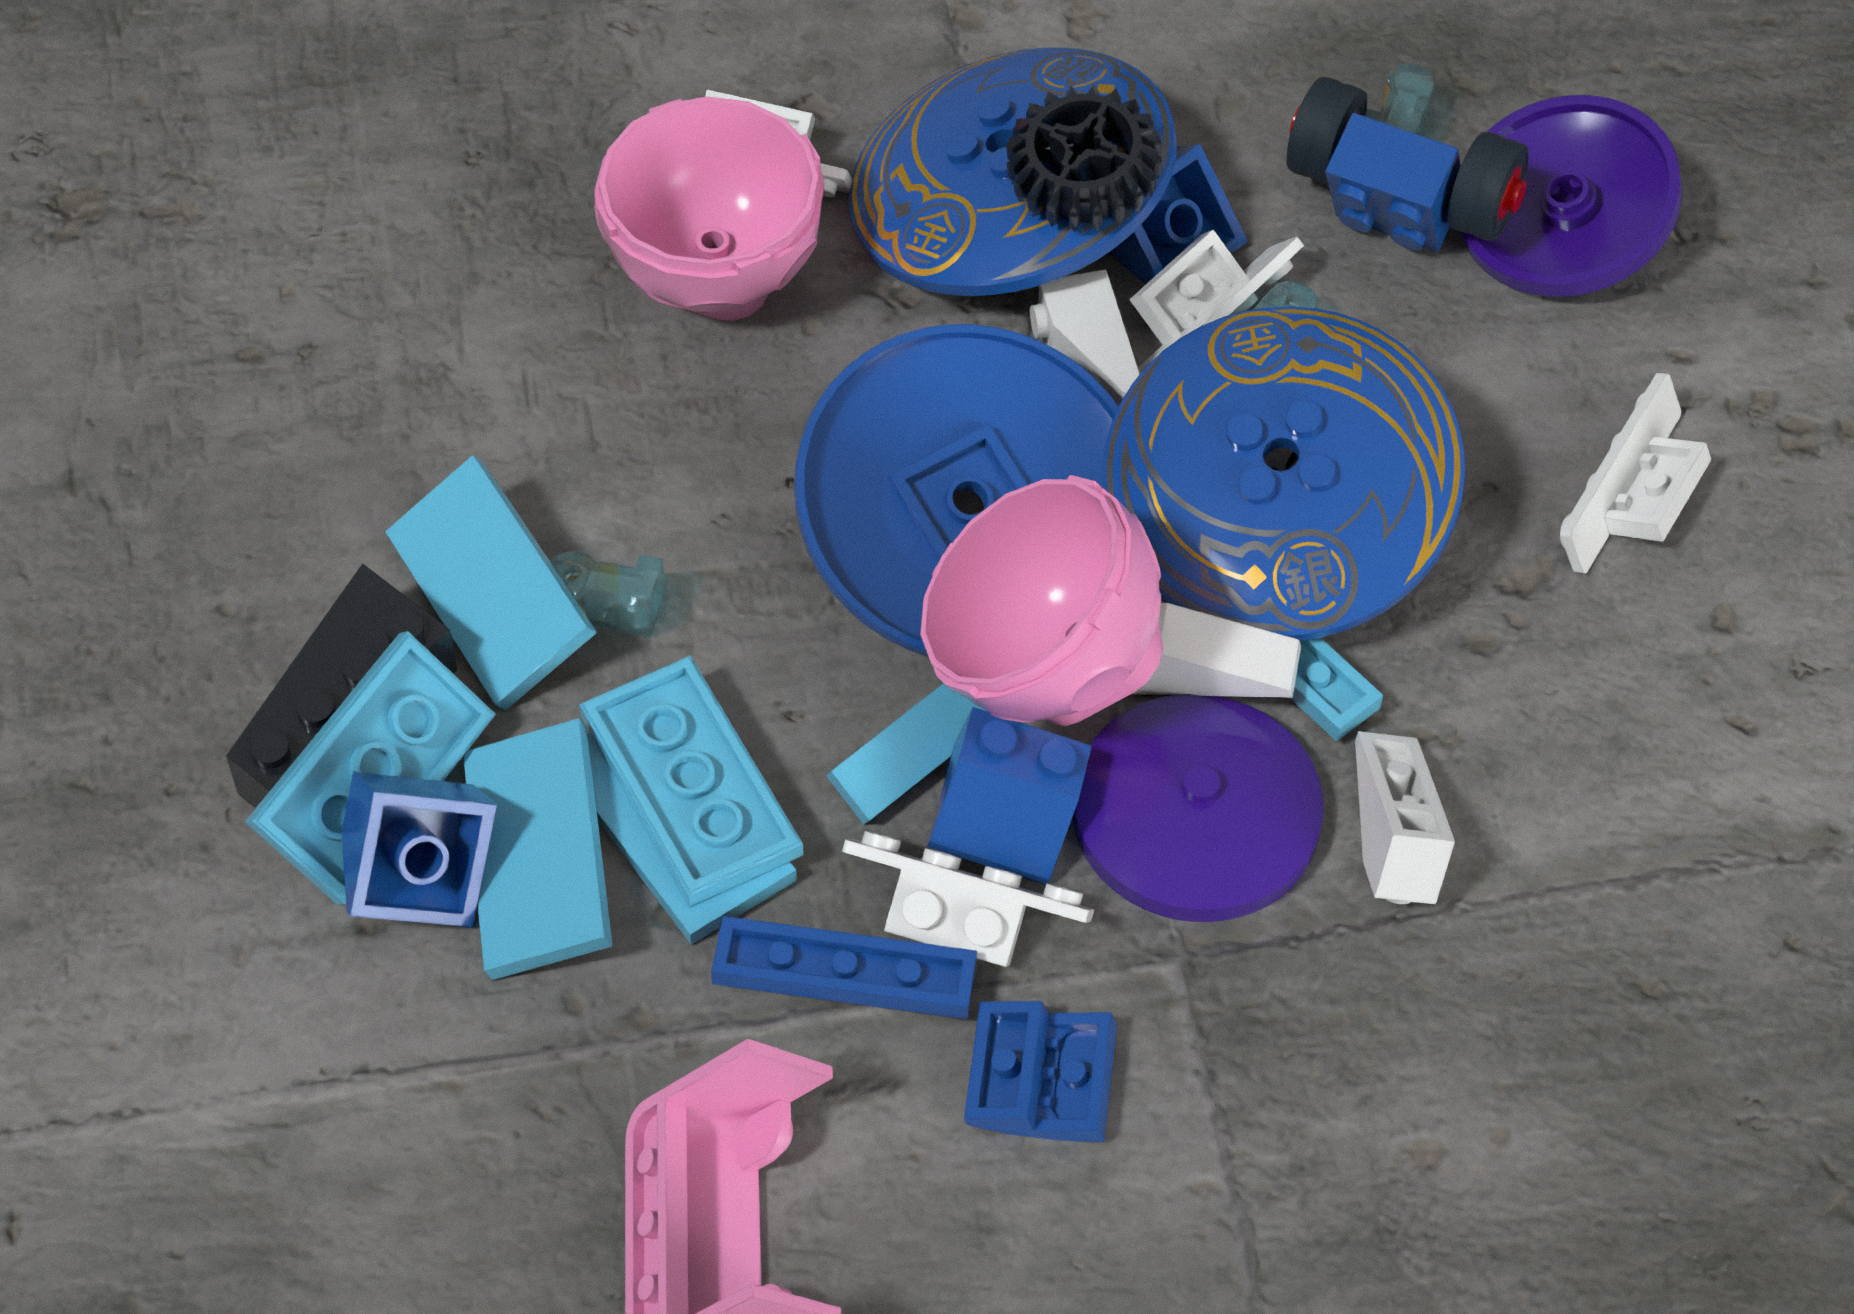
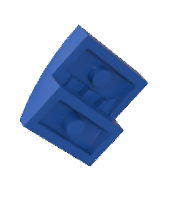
[964,1001,1117,1142]

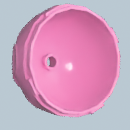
[594,96,824,321]
[920,475,1163,726]

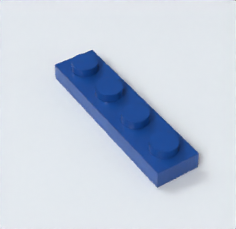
[711,916,977,1019]

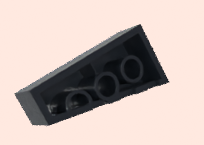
[226,563,457,808]

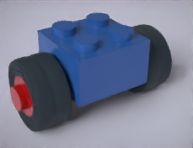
[1286,77,1529,252]

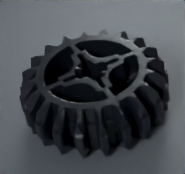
[1006,84,1162,233]

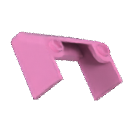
[625,1039,841,1314]

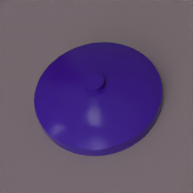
[1460,95,1683,297]
[1073,694,1324,922]

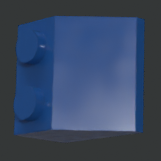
[1108,144,1248,285]
[927,707,1091,885]
[341,771,497,927]

